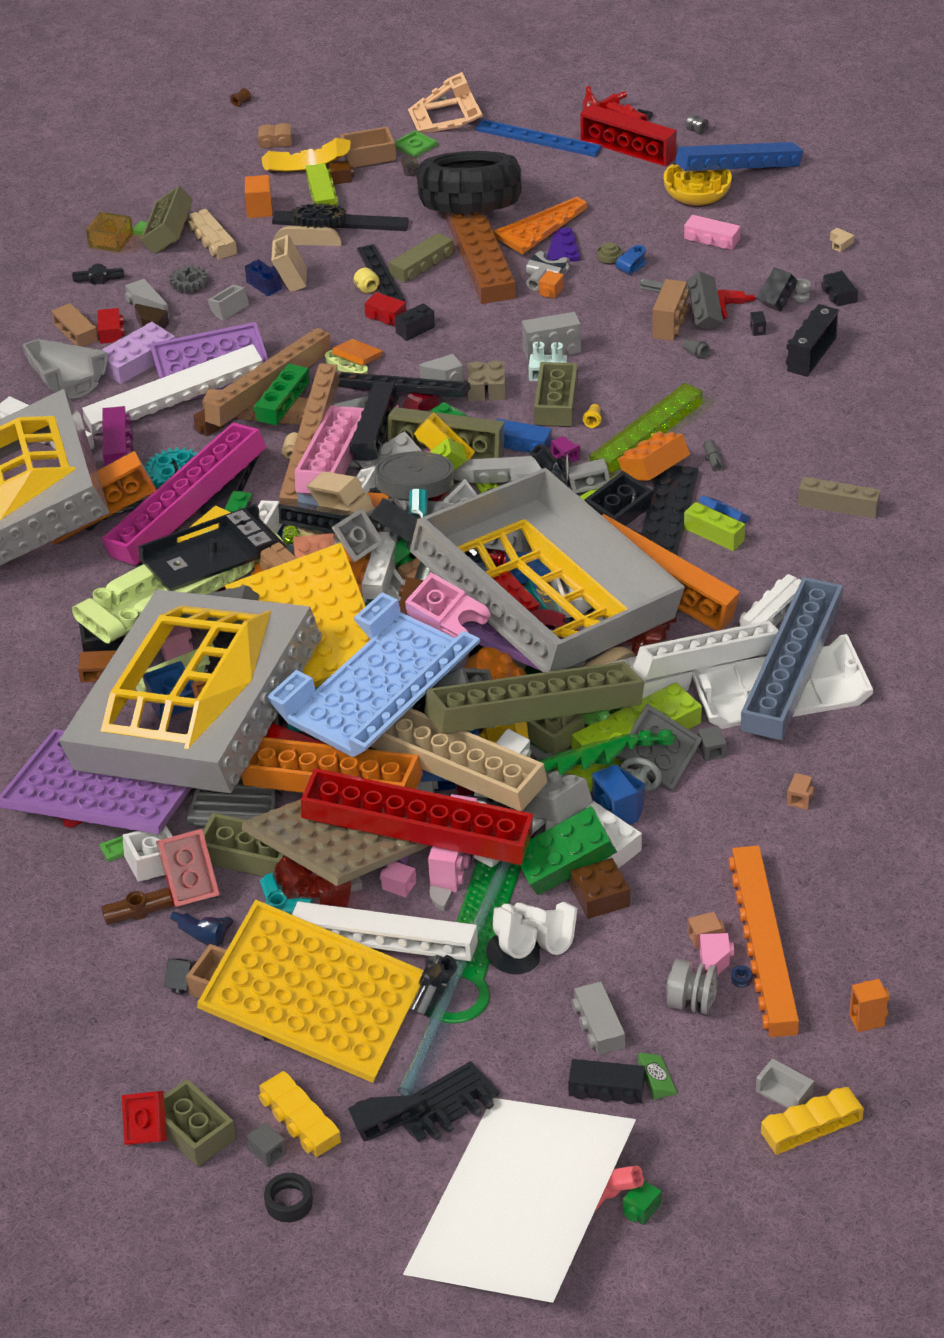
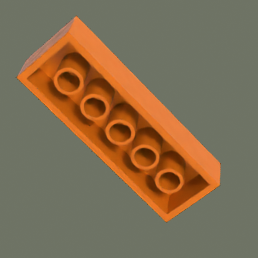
[50,451,157,544]

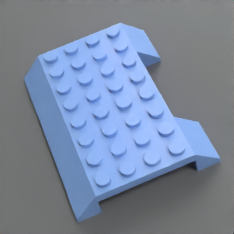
[267,592,481,757]

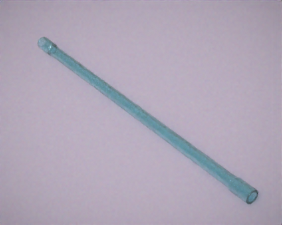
[397,861,512,1096]

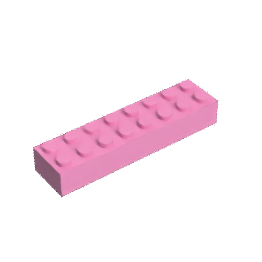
[295,406,364,495]

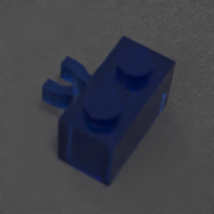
[245,259,281,297]

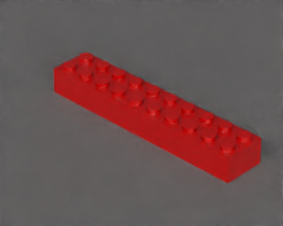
[301,768,534,865]

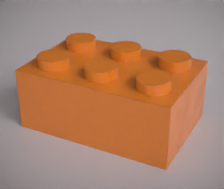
[618,432,690,480]

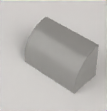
[207,284,249,321]

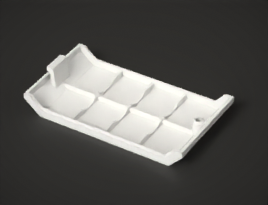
[692,634,873,729]

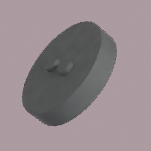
[375,451,454,500]

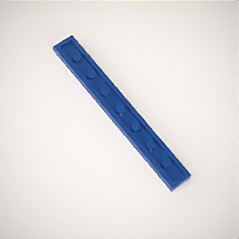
[476,119,602,157]

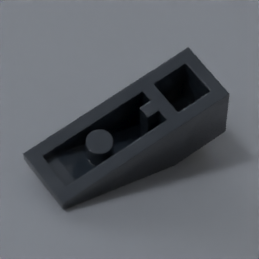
[348,1095,431,1142]

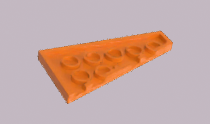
[493,197,587,255]

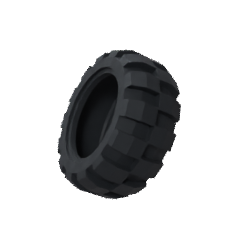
[417,151,522,213]

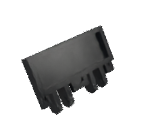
[402,1061,499,1142]

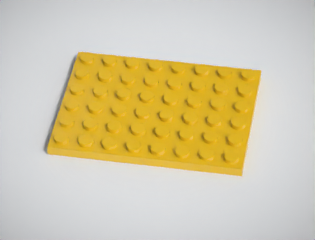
[225,542,371,687]
[197,899,424,1083]

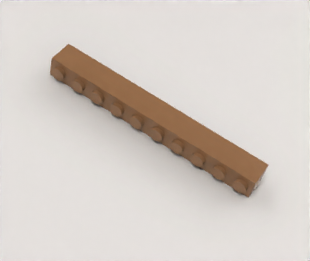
[204,328,331,427]
[279,364,339,504]

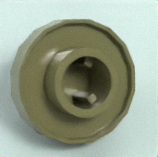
[597,242,622,263]

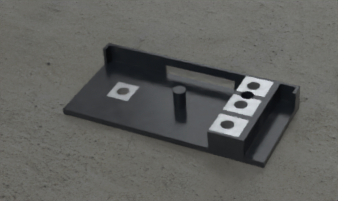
[138,504,286,591]

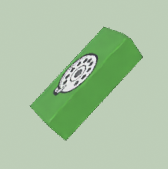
[638,1053,677,1100]

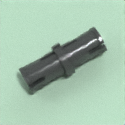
[703,440,724,472]

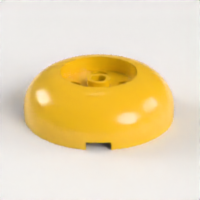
[664,164,732,206]

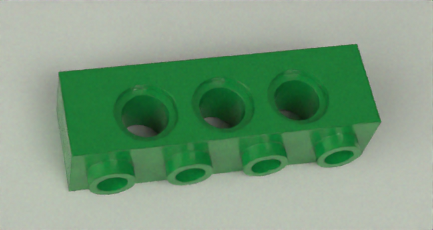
[254,363,310,426]

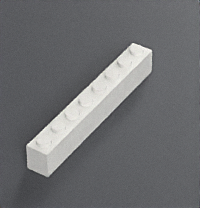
[633,621,778,680]
[292,902,478,961]

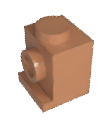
[787,773,815,810]

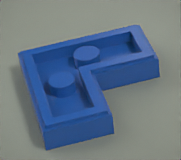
[699,495,750,523]

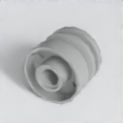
[666,958,718,1015]

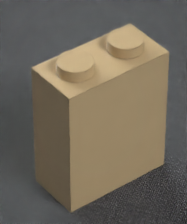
[271,235,307,291]

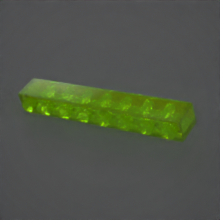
[589,383,703,476]

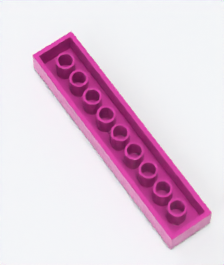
[101,422,267,565]

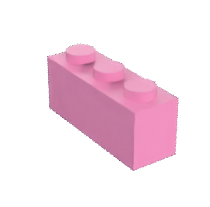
[684,215,740,250]

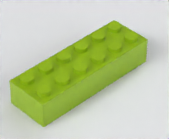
[572,682,702,770]

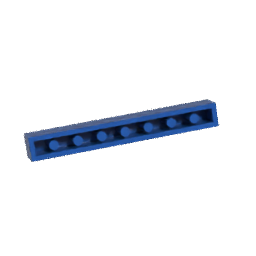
[675,142,803,171]

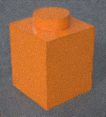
[539,270,564,299]

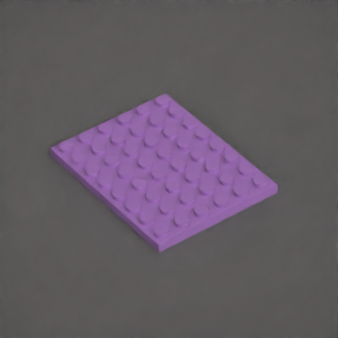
[0,729,192,834]

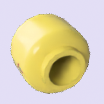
[353,267,379,294]

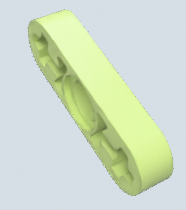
[325,350,368,374]

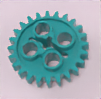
[145,447,199,488]

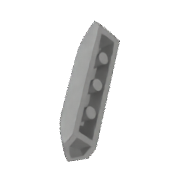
[454,456,541,484]

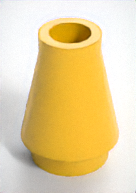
[583,404,601,428]

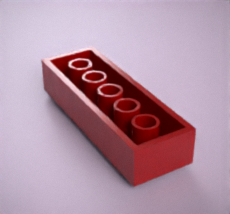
[580,104,677,167]

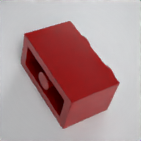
[364,292,406,326]
[97,308,125,344]

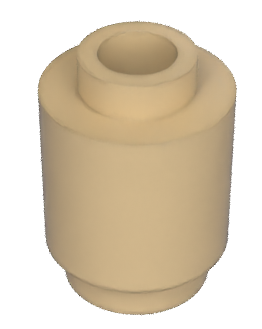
[282,432,298,459]

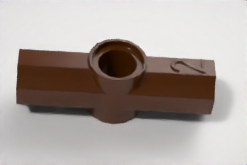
[101,887,173,925]

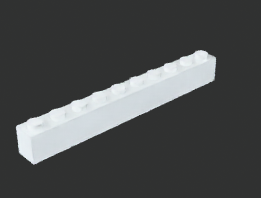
[82,344,262,435]

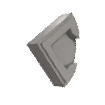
[429,885,452,911]

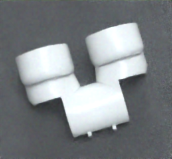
[493,902,578,959]

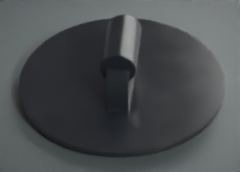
[486,935,540,974]

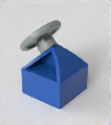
[592,757,662,825]

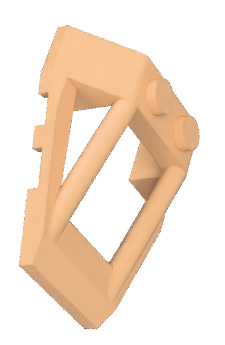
[408,72,483,133]

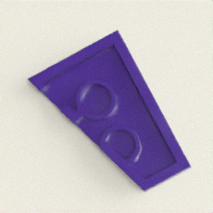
[546,228,580,262]

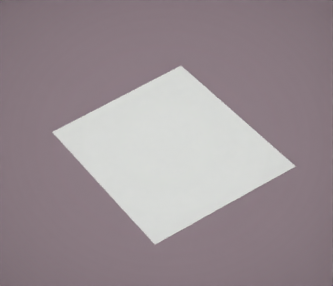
[403,1098,636,1303]

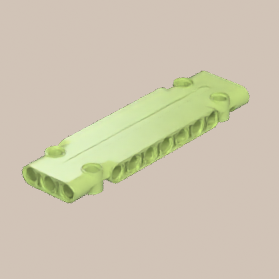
[72,530,283,643]

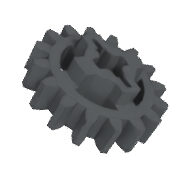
[169,265,208,294]

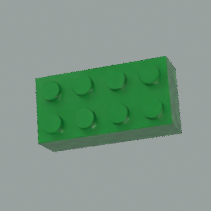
[520,806,617,895]

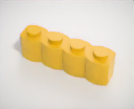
[258,1071,341,1158]
[761,1087,864,1155]

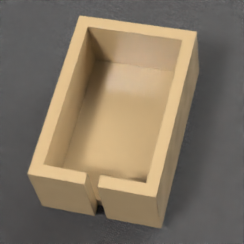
[307,471,374,513]

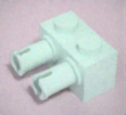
[529,342,567,381]

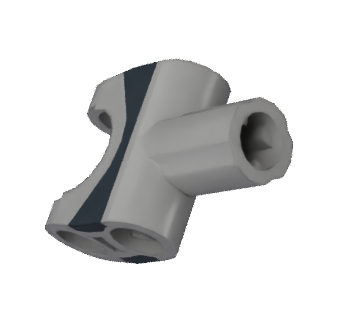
[526,251,570,291]

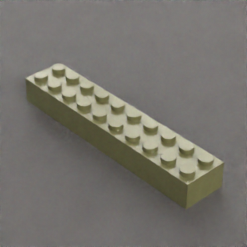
[425,661,644,734]

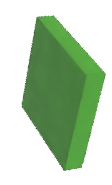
[394,130,438,158]

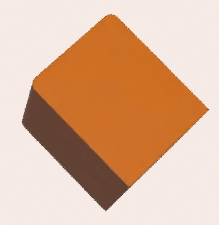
[245,175,273,218]

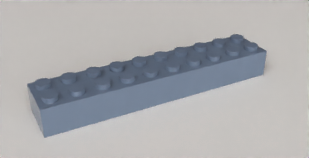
[741,577,843,740]

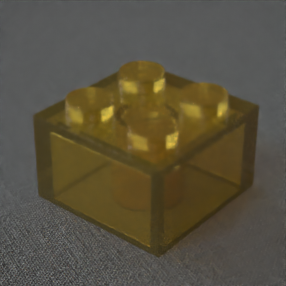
[86,212,134,252]

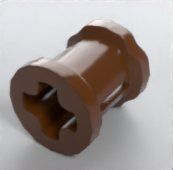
[230,88,251,107]

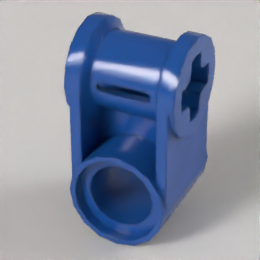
[616,245,646,276]

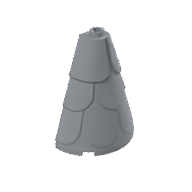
[23,339,107,399]

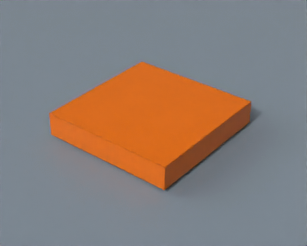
[332,339,383,366]

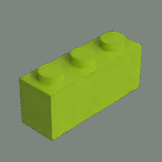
[684,502,745,551]

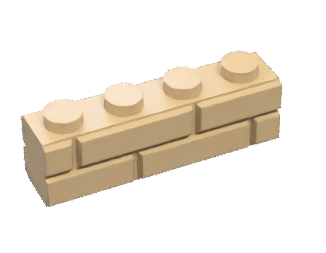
[187,209,237,260]

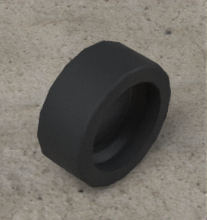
[264,1173,313,1223]

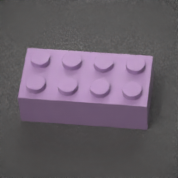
[102,322,175,384]

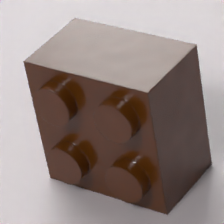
[570,858,630,919]

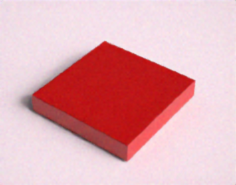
[121,1091,167,1145]

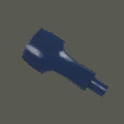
[170,911,233,946]

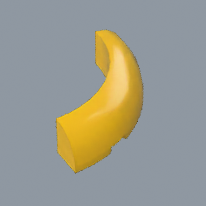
[262,138,351,172]

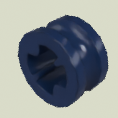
[731,965,752,988]

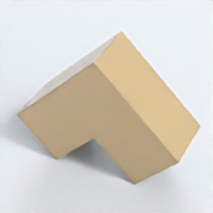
[830,228,854,252]

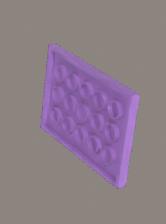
[150,322,268,402]

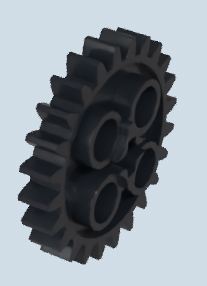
[291,203,346,229]

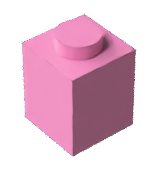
[380,861,416,897]

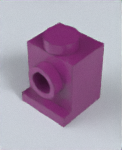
[551,436,580,463]

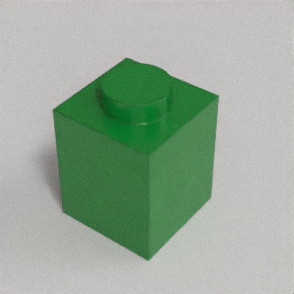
[623,1181,661,1225]

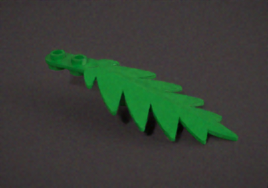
[537,729,677,775]

